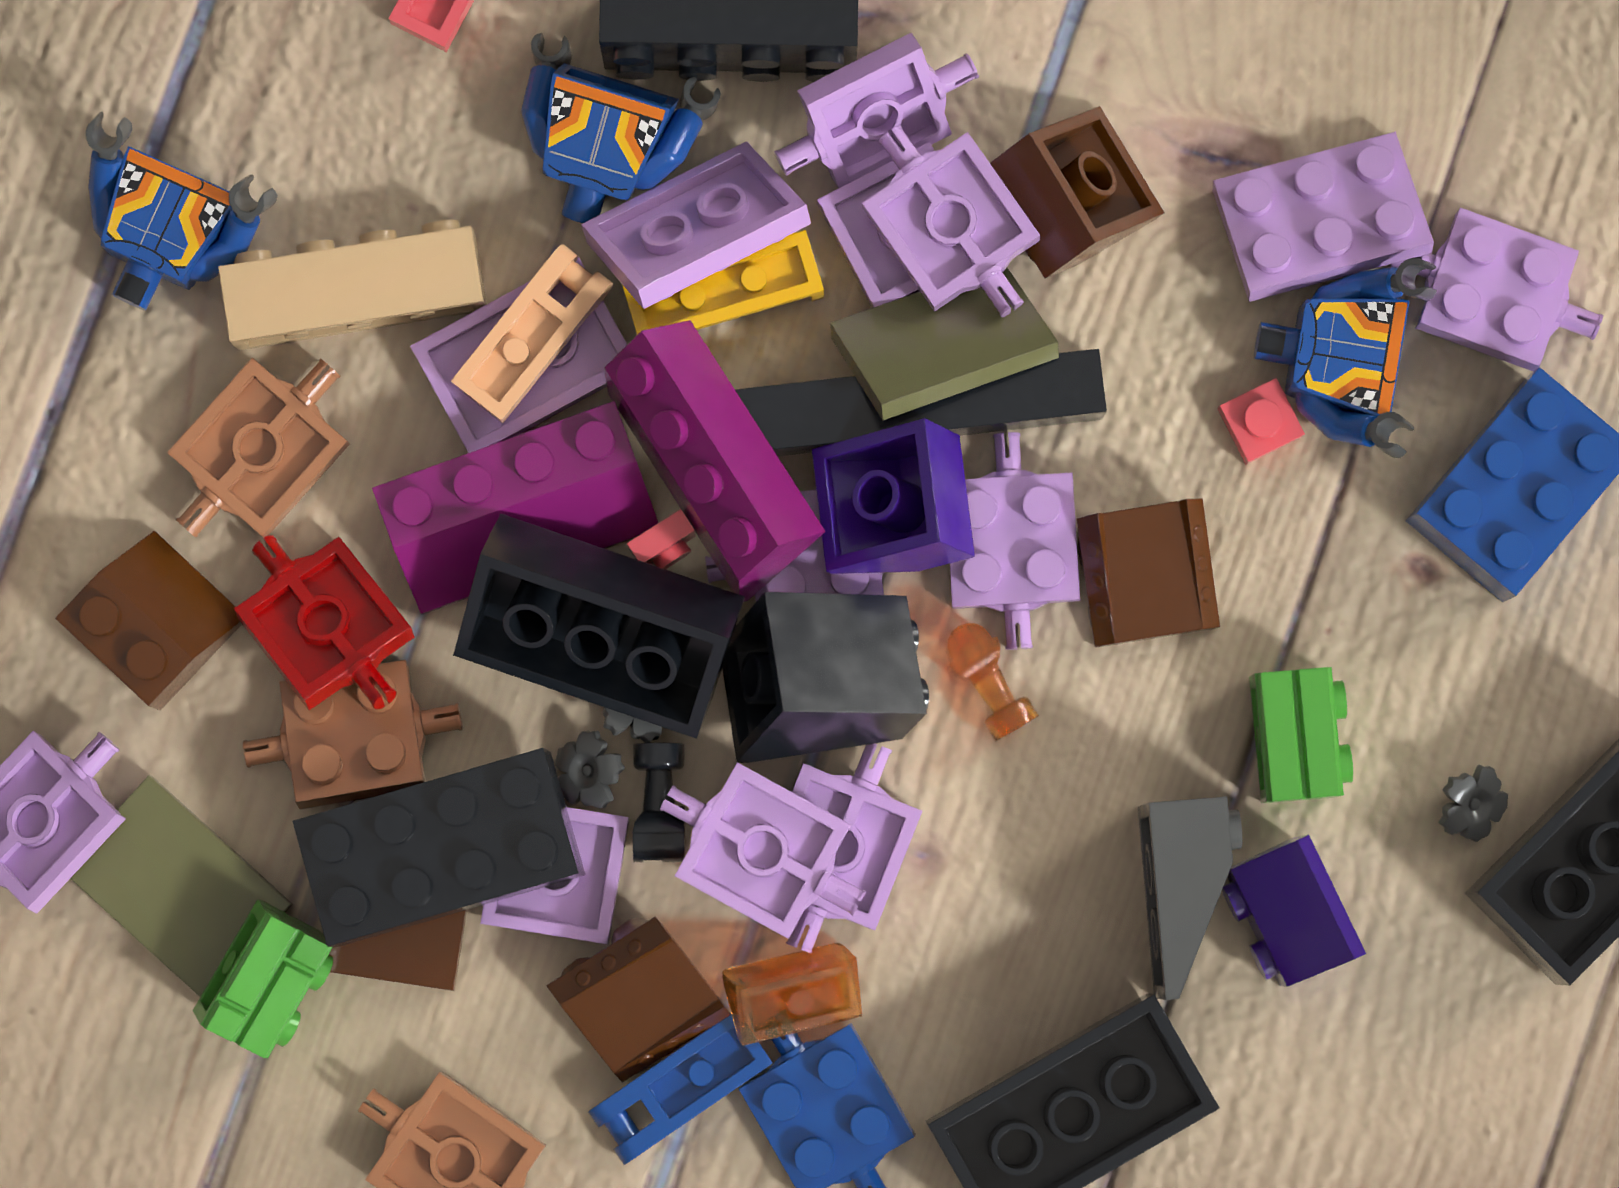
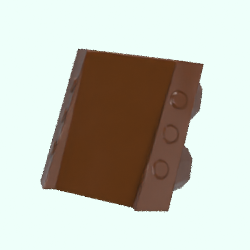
[1077,498,1220,648]
[546,917,731,1083]

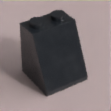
[722,592,929,763]

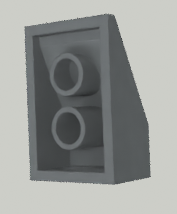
[1138,796,1242,1000]

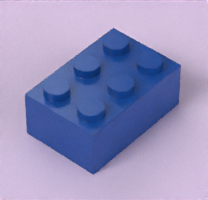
[1405,367,1619,603]

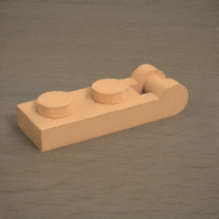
[451,244,614,423]

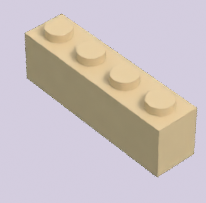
[218,219,487,351]

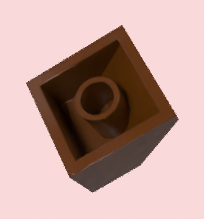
[990,106,1165,279]
[55,531,242,711]

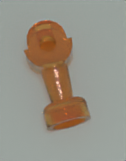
[945,623,1039,742]

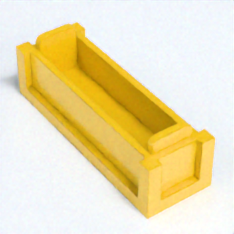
[622,230,824,335]

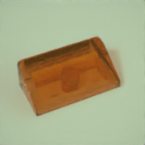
[722,943,862,1046]

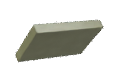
[830,267,1059,420]
[70,775,293,997]

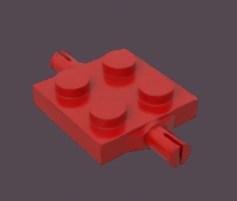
[234,535,415,711]

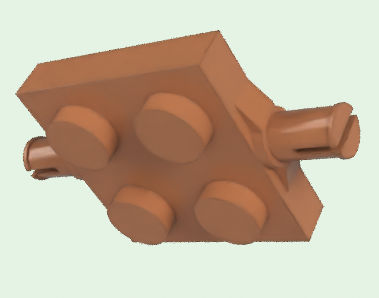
[167,358,350,538]
[243,660,463,810]
[358,1072,546,1188]

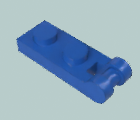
[588,1009,773,1165]

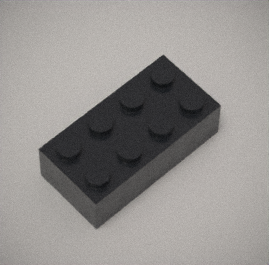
[599,0,858,82]
[453,513,745,739]
[1465,739,1619,986]
[292,748,586,947]
[925,993,1220,1188]

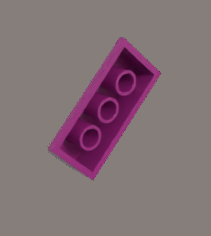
[604,320,826,602]
[372,401,658,615]

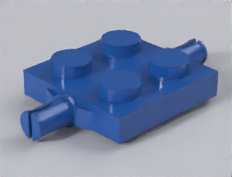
[739,1010,916,1188]

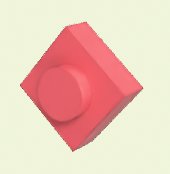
[388,0,474,53]
[1217,378,1305,465]
[627,509,696,569]

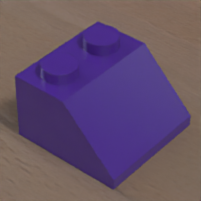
[812,418,975,574]
[1222,835,1366,987]

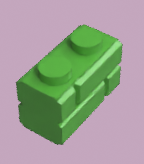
[1249,667,1353,804]
[192,899,333,1059]

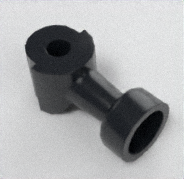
[632,743,685,862]

